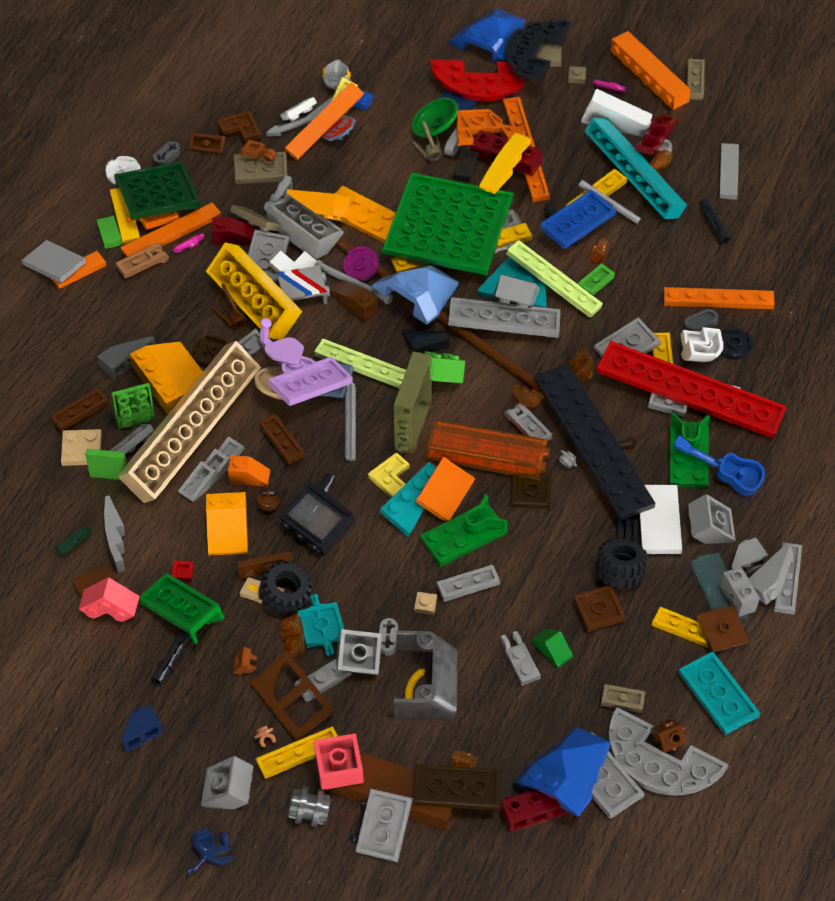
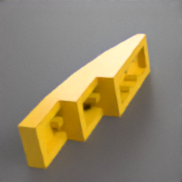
[479,133,531,194]

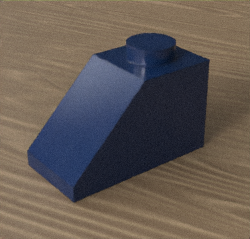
[122,704,163,752]

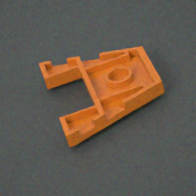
[456,109,520,146]

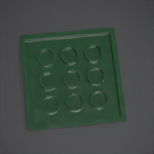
[114,161,200,220]

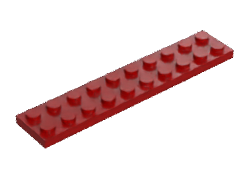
[596,341,787,439]

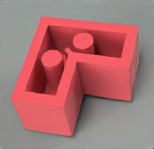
[79,577,139,622]

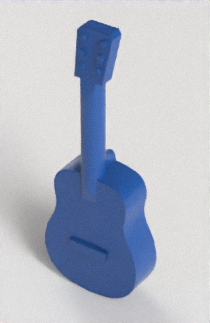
[674,436,765,496]

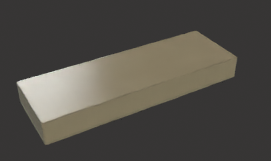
[687,59,705,100]

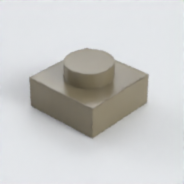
[568,66,586,84]

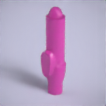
[593,80,626,92]
[173,233,205,253]

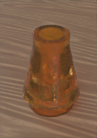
[649,149,673,171]
[589,238,608,263]

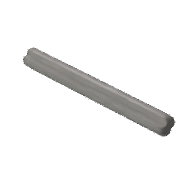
[345,383,356,462]

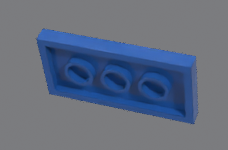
[540,190,616,249]

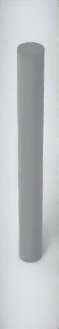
[578,180,641,224]

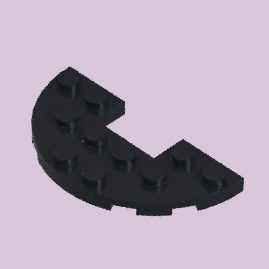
[505,19,571,86]

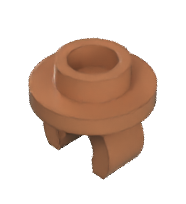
[254,725,276,748]

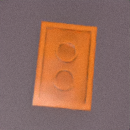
[415,457,475,522]

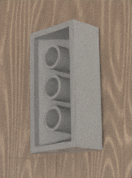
[266,196,344,260]

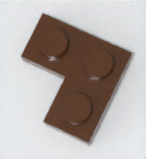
[217,111,261,143]

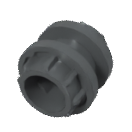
[287,786,331,827]

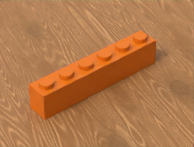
[611,31,691,110]

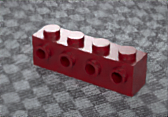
[470,130,543,176]
[501,789,590,832]

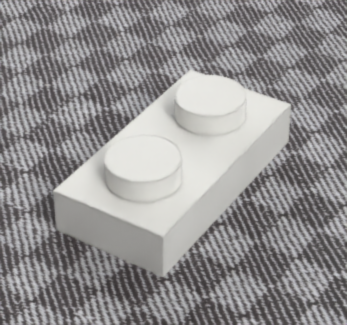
[280,97,317,121]

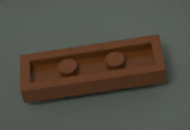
[50,388,109,432]
[259,414,305,465]

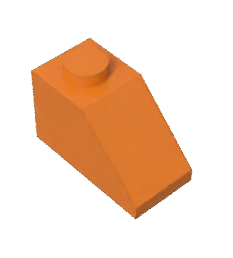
[228,455,270,487]

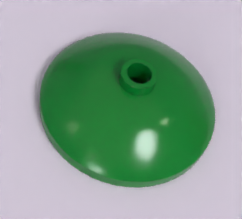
[411,97,458,138]

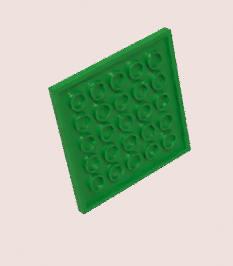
[382,173,514,275]

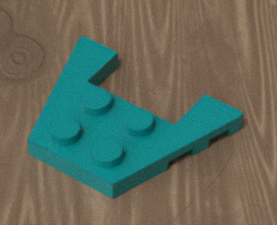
[477,257,547,308]

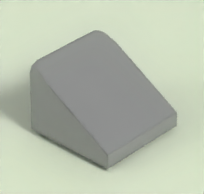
[503,209,522,229]

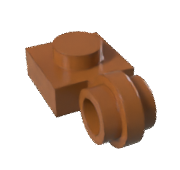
[241,140,276,163]

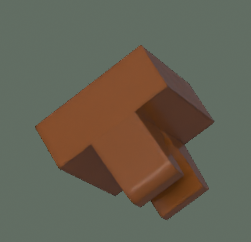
[233,647,257,675]

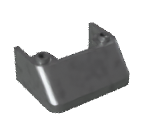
[394,631,458,720]

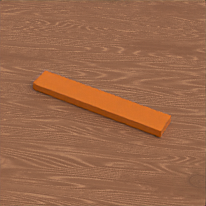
[284,82,364,161]
[120,202,222,258]

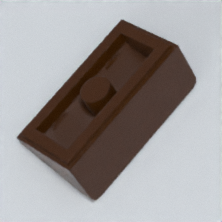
[189,132,227,154]

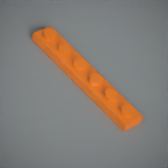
[664,287,774,310]

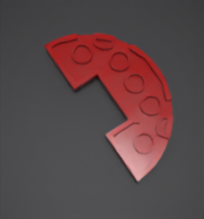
[430,60,526,101]

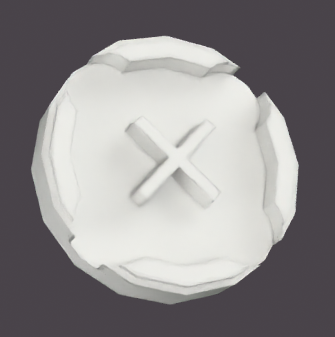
[106,156,141,184]

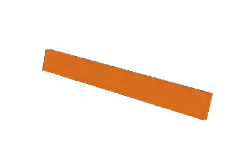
[503,97,550,202]

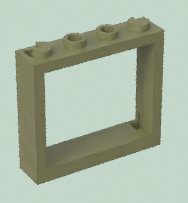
[394,352,432,455]

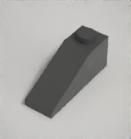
[97,336,155,380]

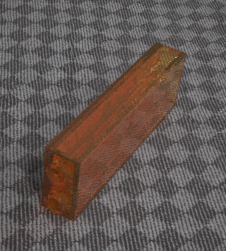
[427,420,550,480]

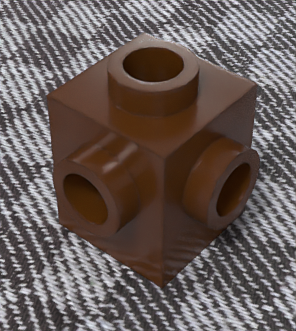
[651,719,687,752]

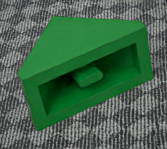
[531,628,573,668]

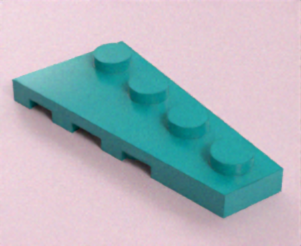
[379,462,436,537]

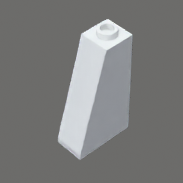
[581,89,653,137]

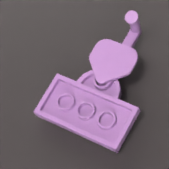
[260,318,353,406]

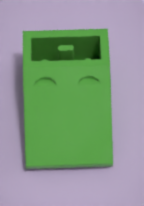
[111,383,155,429]

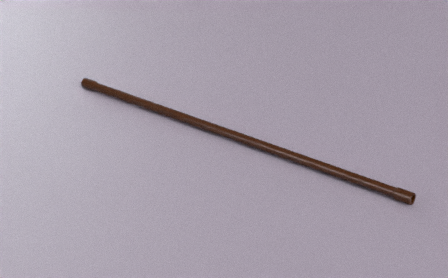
[335,238,543,395]

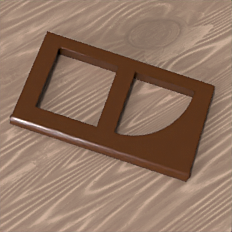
[250,651,335,741]

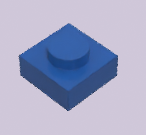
[353,91,373,110]

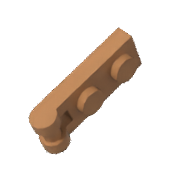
[116,244,169,279]

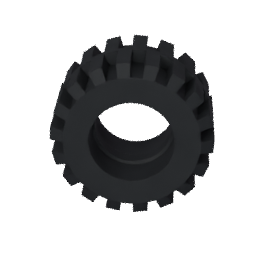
[595,538,648,589]
[258,561,312,617]

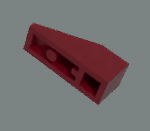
[212,218,262,246]

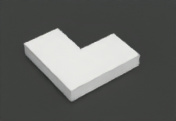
[268,250,317,272]

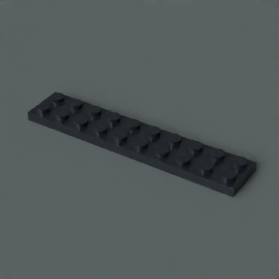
[534,363,656,521]

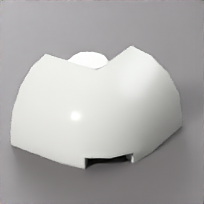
[680,327,723,362]

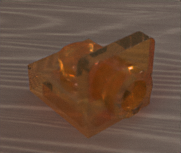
[511,384,544,409]
[451,750,478,768]

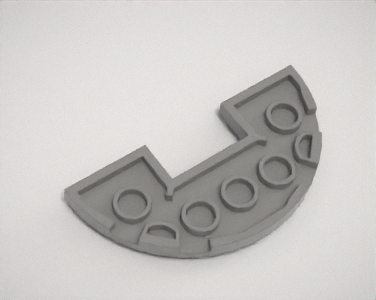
[609,707,728,796]

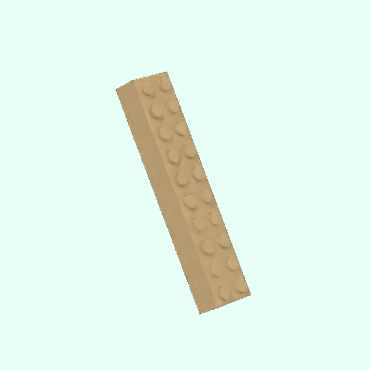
[117,341,261,503]

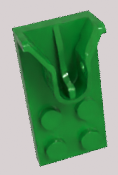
[669,413,710,489]
[420,494,508,567]
[139,573,224,644]

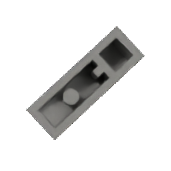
[749,543,794,605]

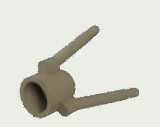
[412,121,443,161]

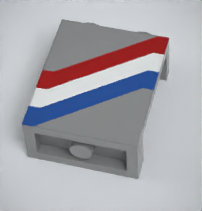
[277,265,330,305]

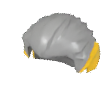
[322,60,351,90]

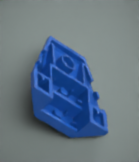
[449,8,525,64]
[512,727,611,817]

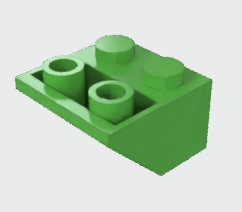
[424,352,465,383]

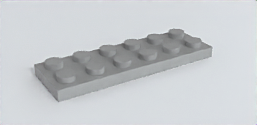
[448,297,560,338]

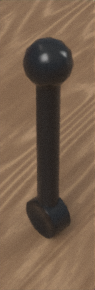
[350,802,367,843]

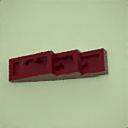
[636,115,677,155]

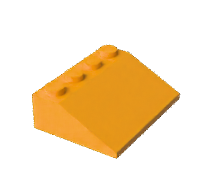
[130,342,203,415]

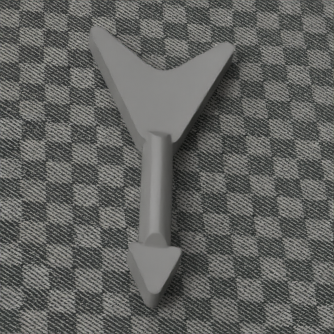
[266,97,347,136]

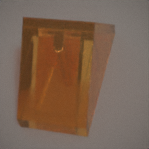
[568,347,594,382]

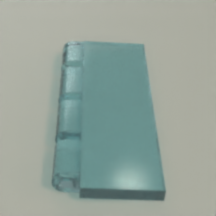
[691,552,749,620]

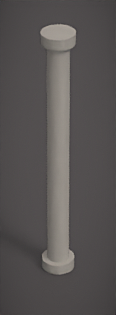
[315,260,393,305]

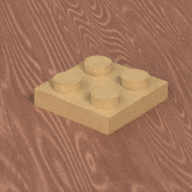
[61,429,102,466]

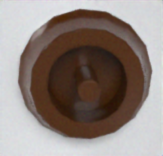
[256,491,280,511]

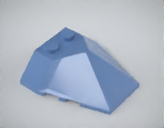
[371,265,459,325]

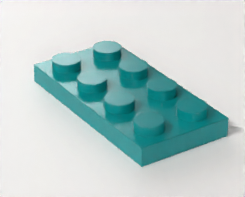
[678,652,760,735]

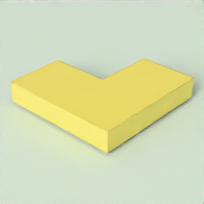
[368,453,409,498]

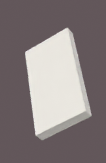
[639,485,682,554]

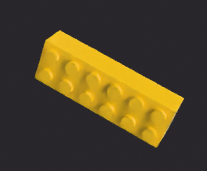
[206,243,303,340]

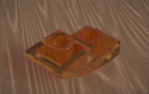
[280,613,305,658]

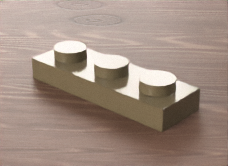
[230,205,279,232]

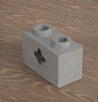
[719,567,760,617]

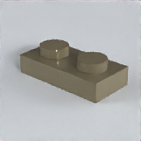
[601,684,646,713]

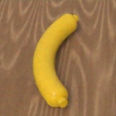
[405,669,425,699]

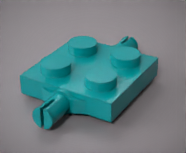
[297,594,345,655]

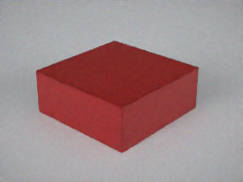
[171,560,194,583]

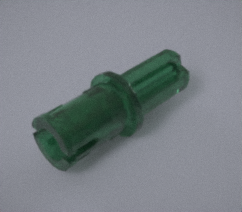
[55,526,92,557]

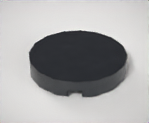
[720,327,753,360]

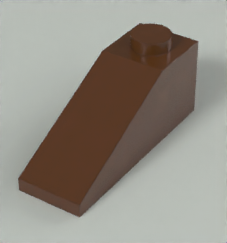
[329,280,378,322]

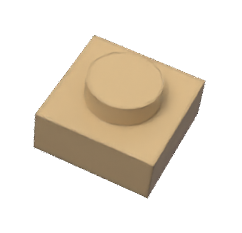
[414,592,437,616]

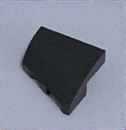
[402,329,450,353]

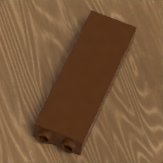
[327,752,456,831]

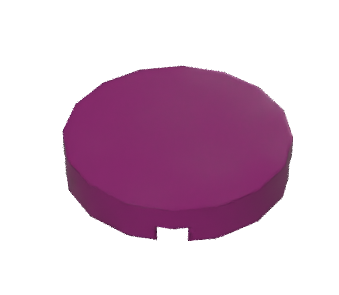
[343,246,379,282]

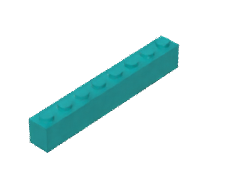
[585,118,687,219]

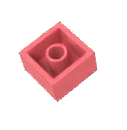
[314,733,364,790]

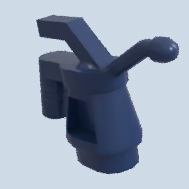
[187,829,233,874]

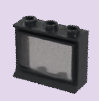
[278,481,356,556]

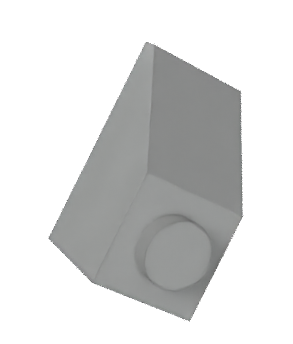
[731,537,768,574]

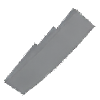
[178,436,245,502]
[104,495,125,573]

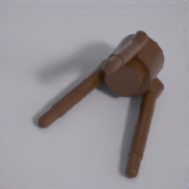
[212,283,248,329]

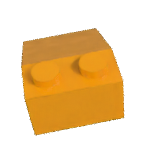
[287,190,350,221]
[206,492,248,556]

